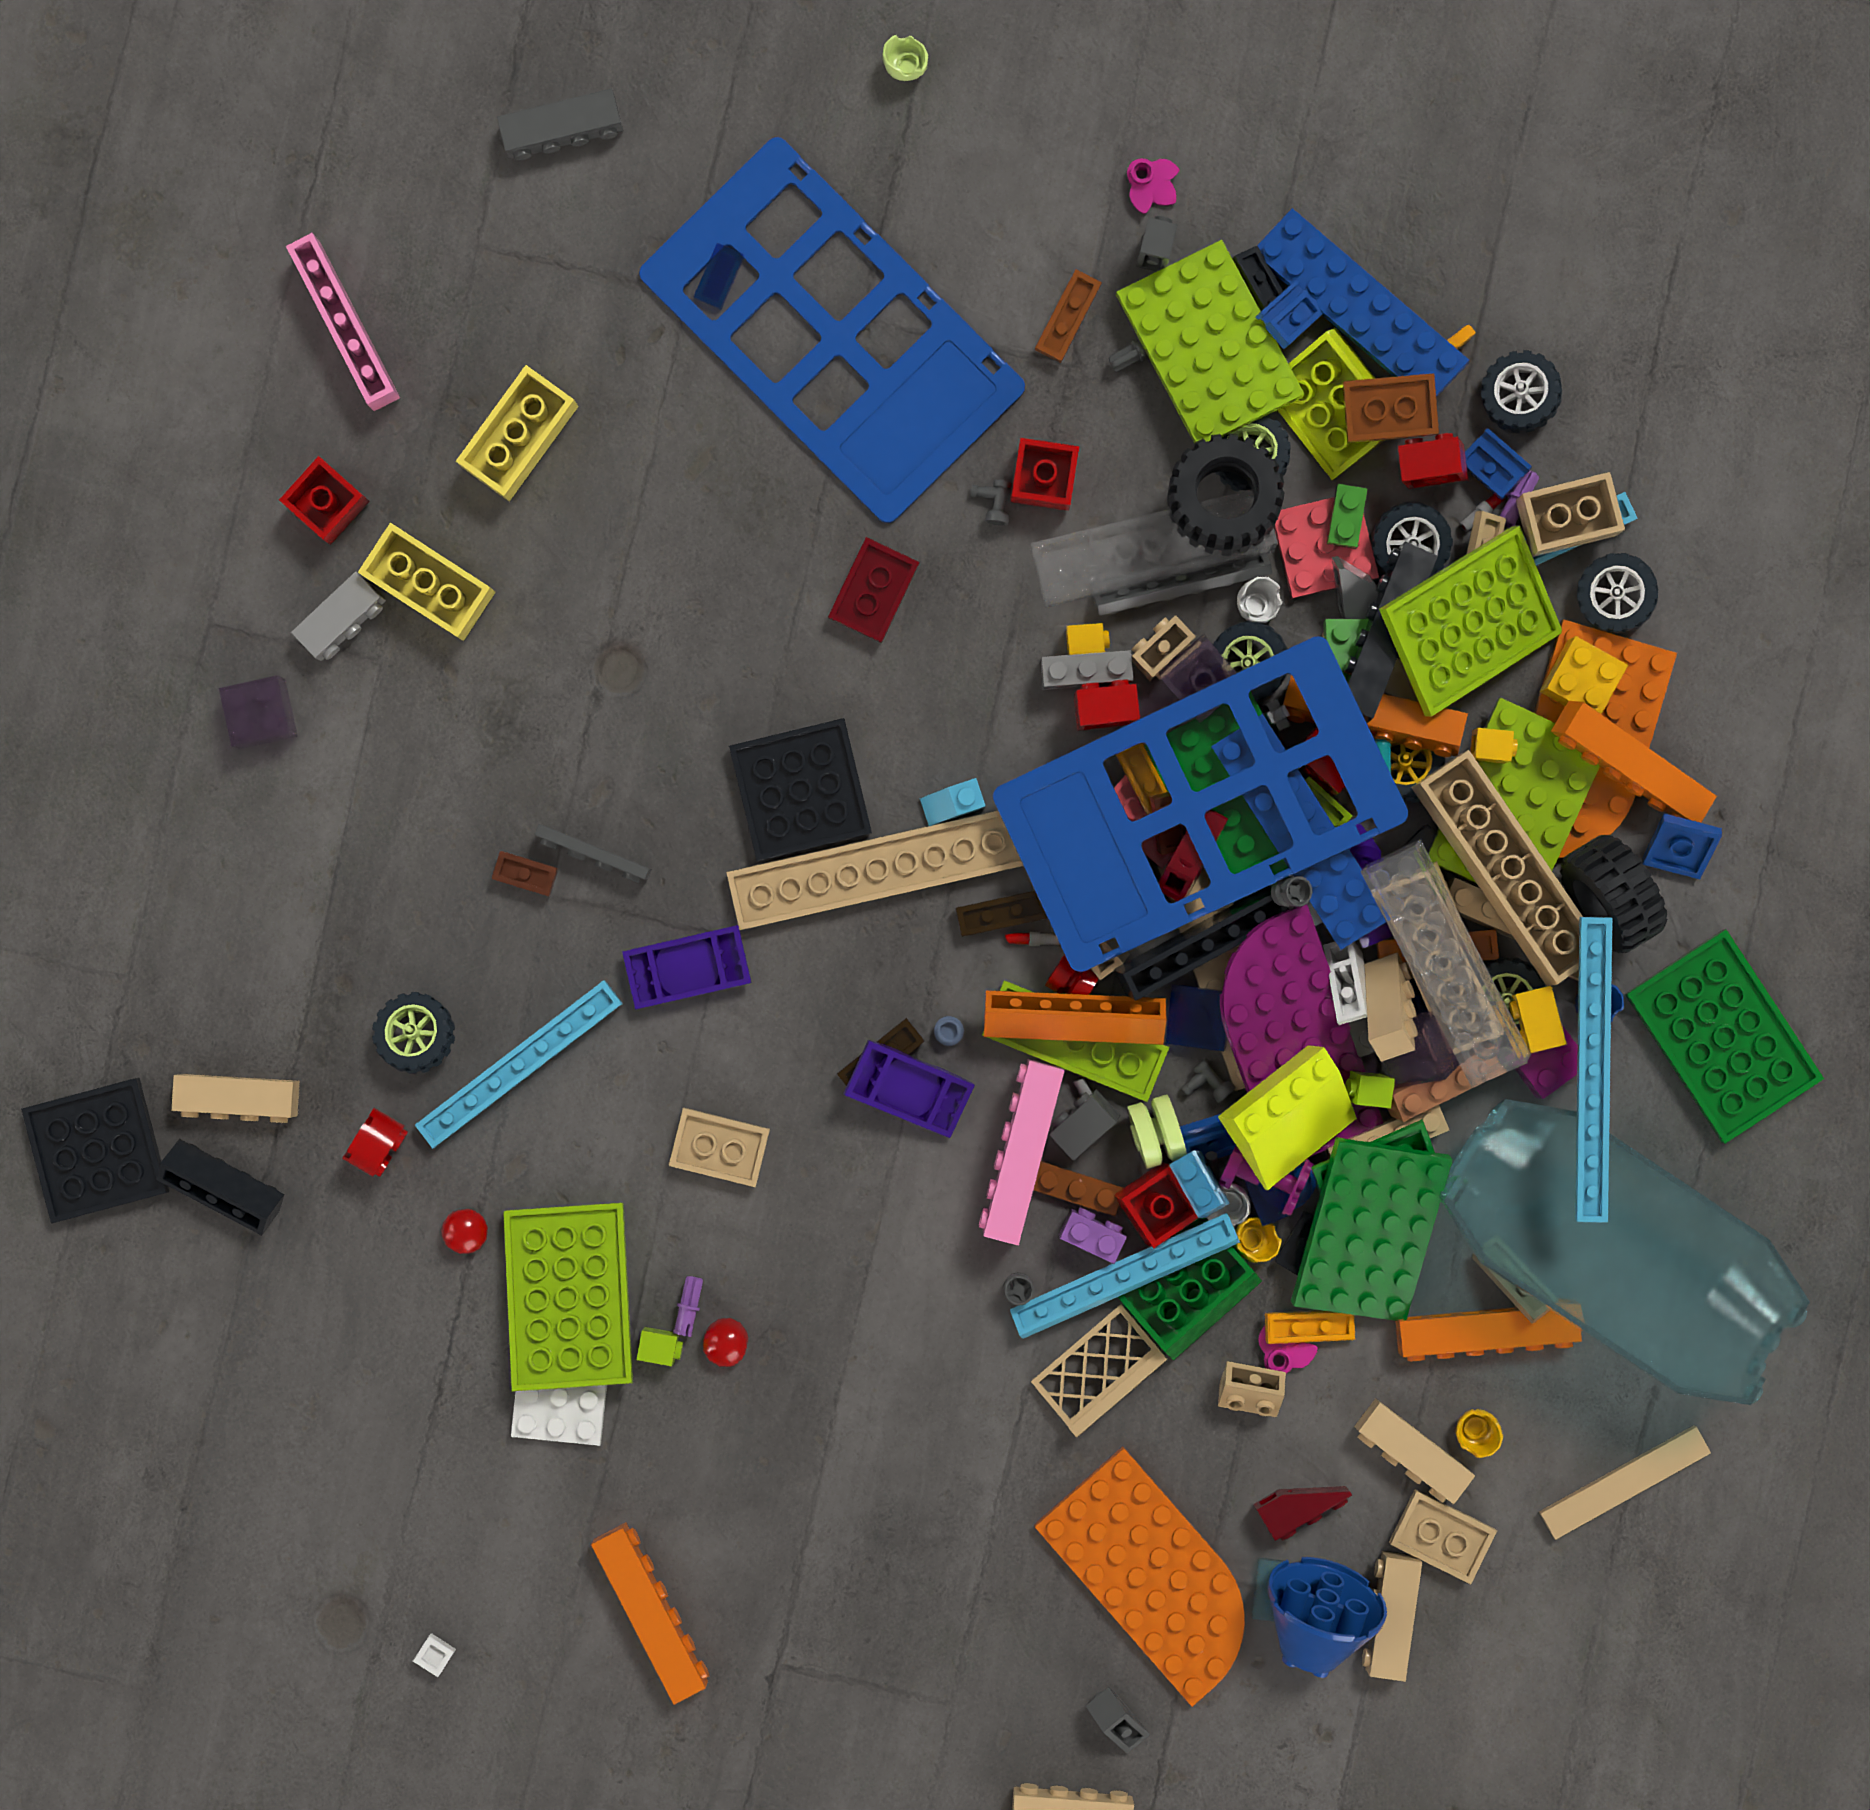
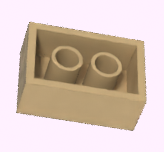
[1516,472,1625,557]

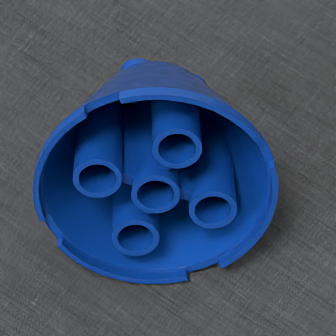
[1268,1557,1387,1678]

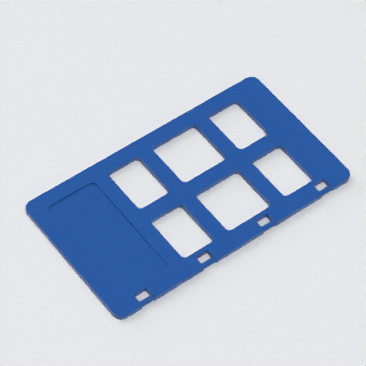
[639,137,1025,523]
[993,636,1408,972]

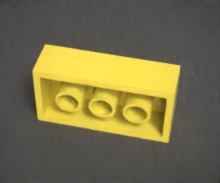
[456,365,579,501]
[358,523,496,641]

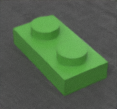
[1327,484,1367,549]

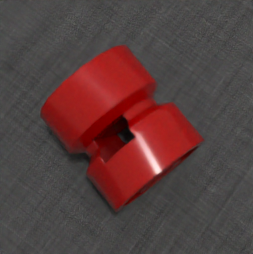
[1045,954,1099,995]

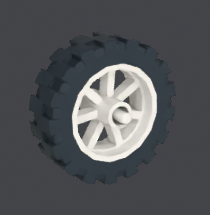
[1481,350,1562,433]
[1371,502,1453,578]
[1577,553,1658,633]

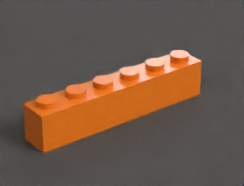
[1283,675,1468,757]
[1551,701,1717,823]
[984,990,1167,1045]
[1395,1302,1582,1361]
[591,1522,709,1705]

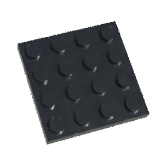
[729,718,872,861]
[21,1078,169,1224]

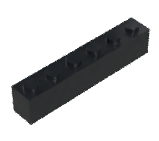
[1343,541,1438,723]
[1113,886,1289,1000]

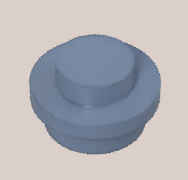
[934,1016,964,1046]

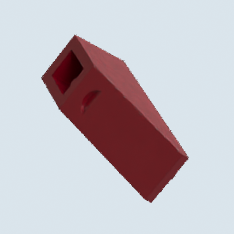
[1159,809,1228,901]
[1254,1486,1352,1541]

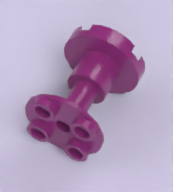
[1219,1146,1314,1216]

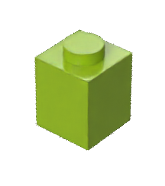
[1345,1071,1395,1109]
[636,1327,683,1366]

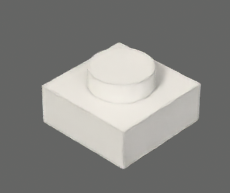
[413,1633,456,1677]

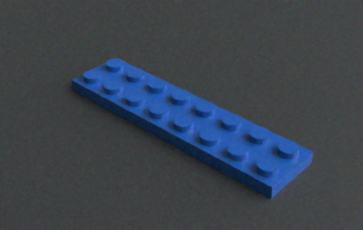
[1257,208,1469,398]
[1211,714,1393,950]

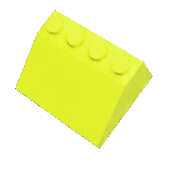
[1278,328,1385,480]
[1218,1045,1357,1190]

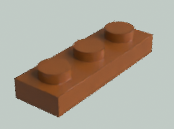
[1035,269,1102,363]
[1033,1161,1124,1216]

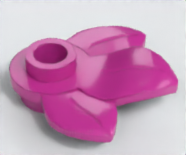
[1127,158,1180,214]
[1259,1325,1318,1374]

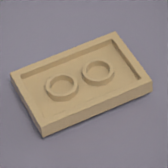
[669,1107,770,1187]
[1389,1489,1497,1584]

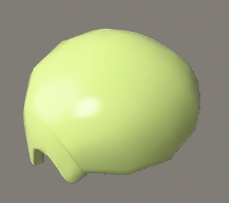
[882,35,928,81]

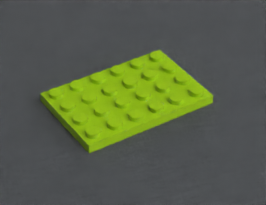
[1116,240,1304,444]
[1379,526,1562,717]
[1425,697,1600,885]
[504,1203,633,1391]

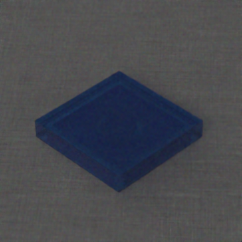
[1166,984,1227,1052]

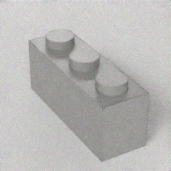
[291,571,386,661]
[1041,650,1133,690]

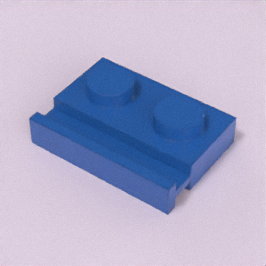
[1256,279,1323,349]
[1465,428,1532,501]
[1180,1114,1236,1159]

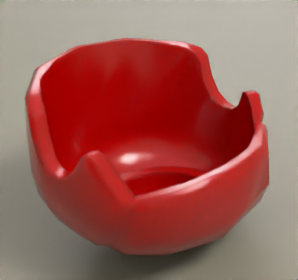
[441,1209,488,1254]
[703,1318,749,1367]

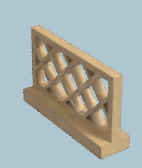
[1031,1304,1168,1438]

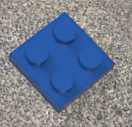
[1643,813,1722,879]

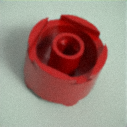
[342,1108,408,1177]

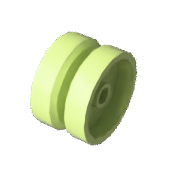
[1127,1094,1187,1169]

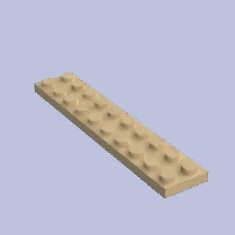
[726,811,1024,930]

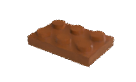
[1342,373,1439,443]

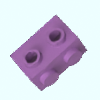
[1059,1207,1127,1264]

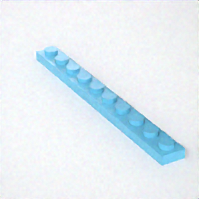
[1575,917,1612,1222]

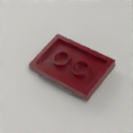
[828,537,920,643]

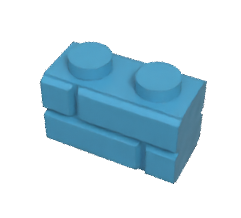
[1169,1150,1230,1218]

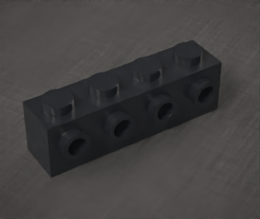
[157,1139,285,1236]

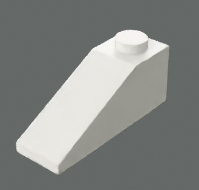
[1323,942,1367,1025]

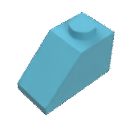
[920,778,986,826]

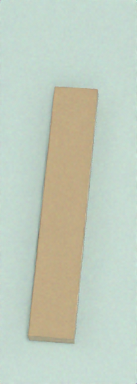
[1539,1426,1711,1540]

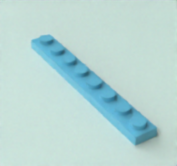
[415,980,623,1149]
[1010,1213,1240,1339]

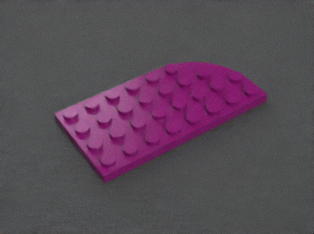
[1220,904,1384,1157]

